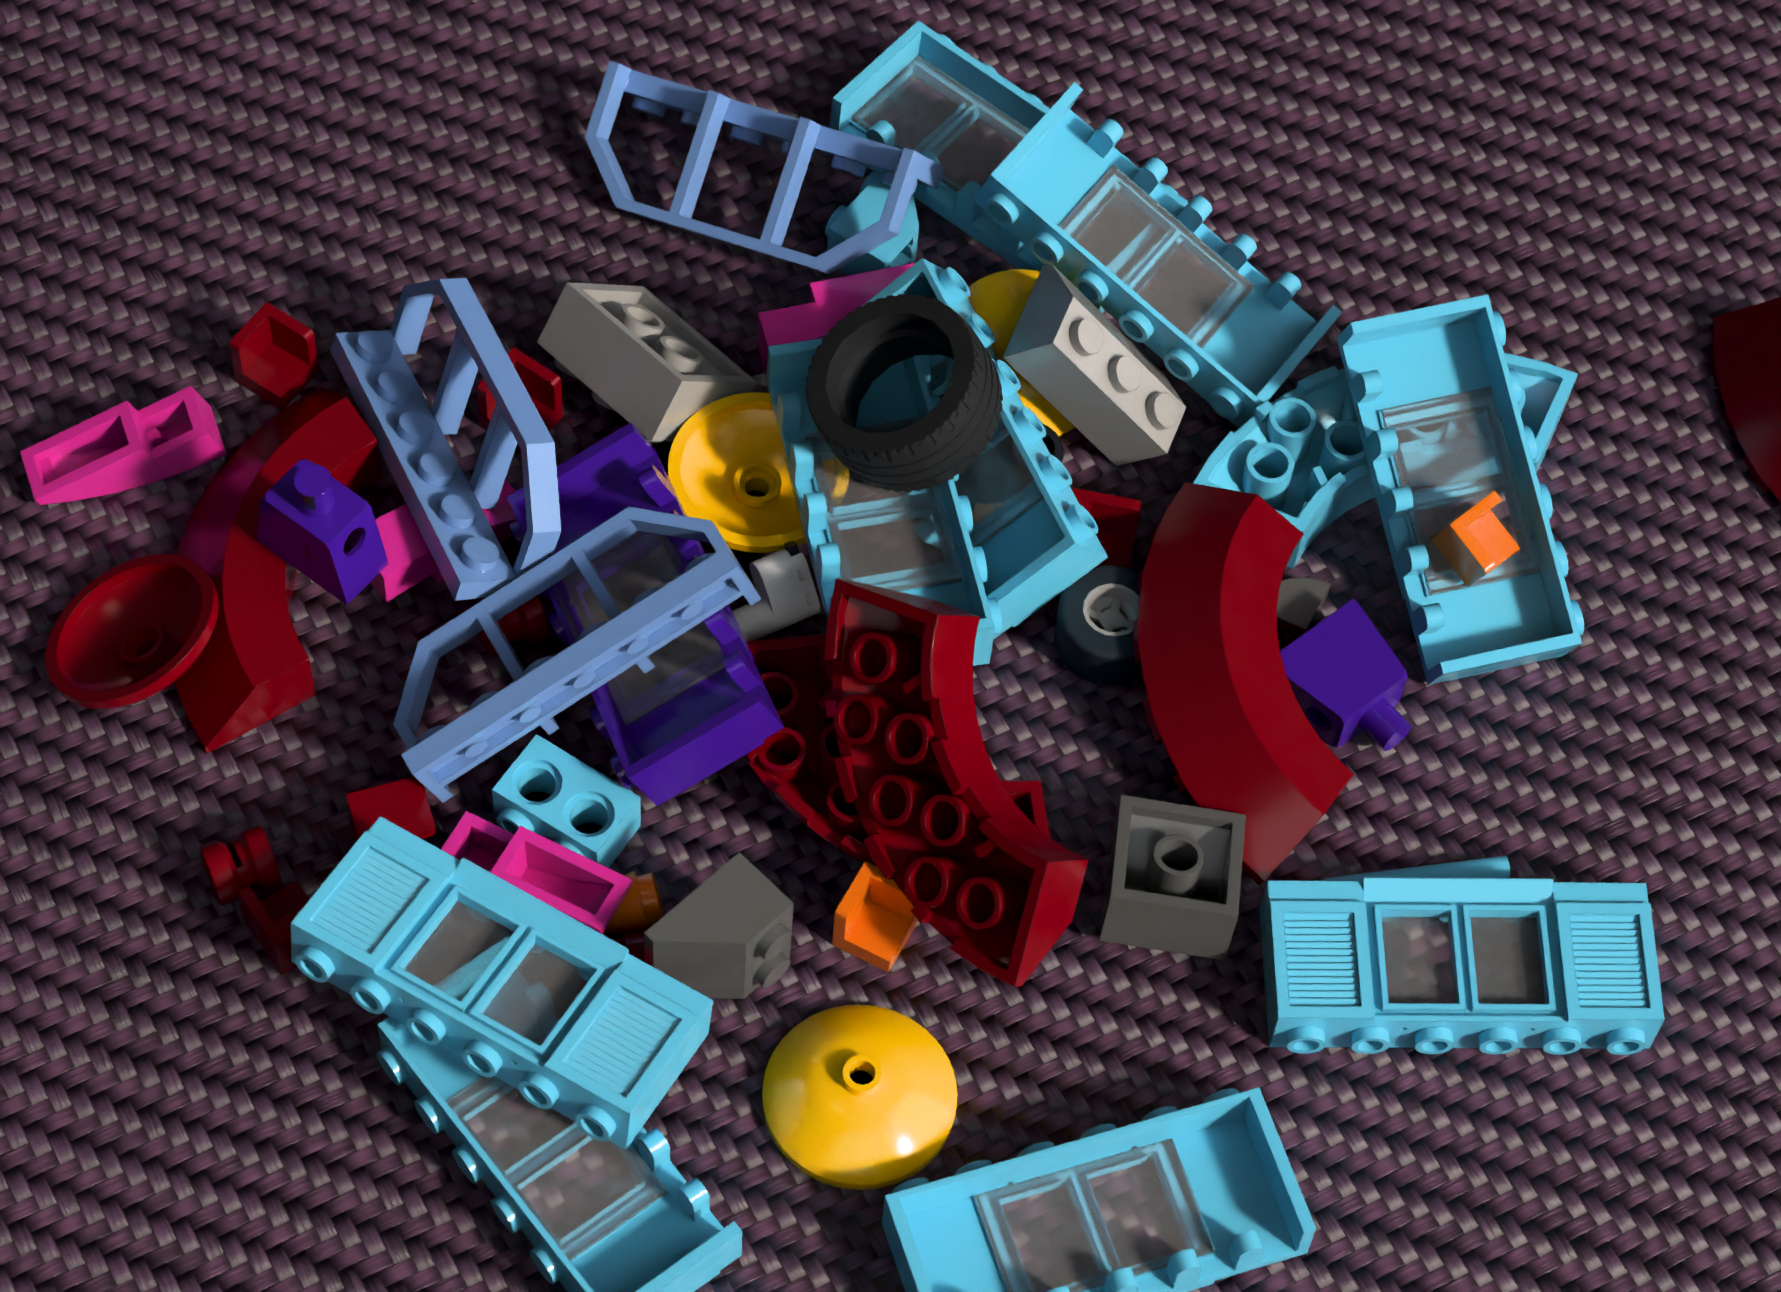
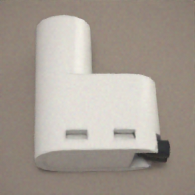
[732,541,820,641]

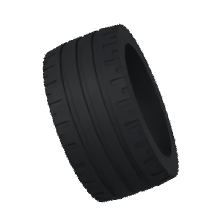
[806,294,1003,492]

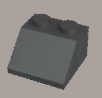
[1099,795,1246,961]
[644,852,794,999]

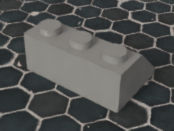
[1003,263,1186,466]
[537,282,758,445]

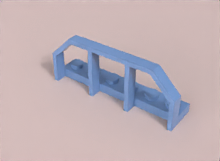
[584,60,945,275]
[330,278,561,601]
[393,507,761,803]

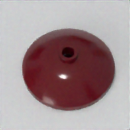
[45,554,219,709]

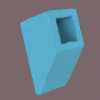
[825,170,919,275]

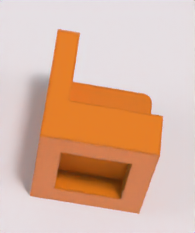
[1431,491,1521,588]
[832,861,918,973]

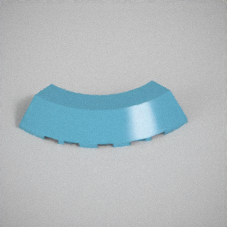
[1193,353,1578,569]

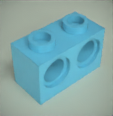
[492,734,641,868]

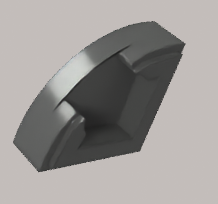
[1277,578,1331,638]

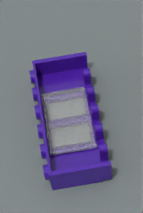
[507,422,784,806]

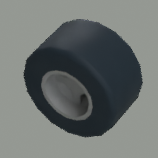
[1054,565,1142,686]

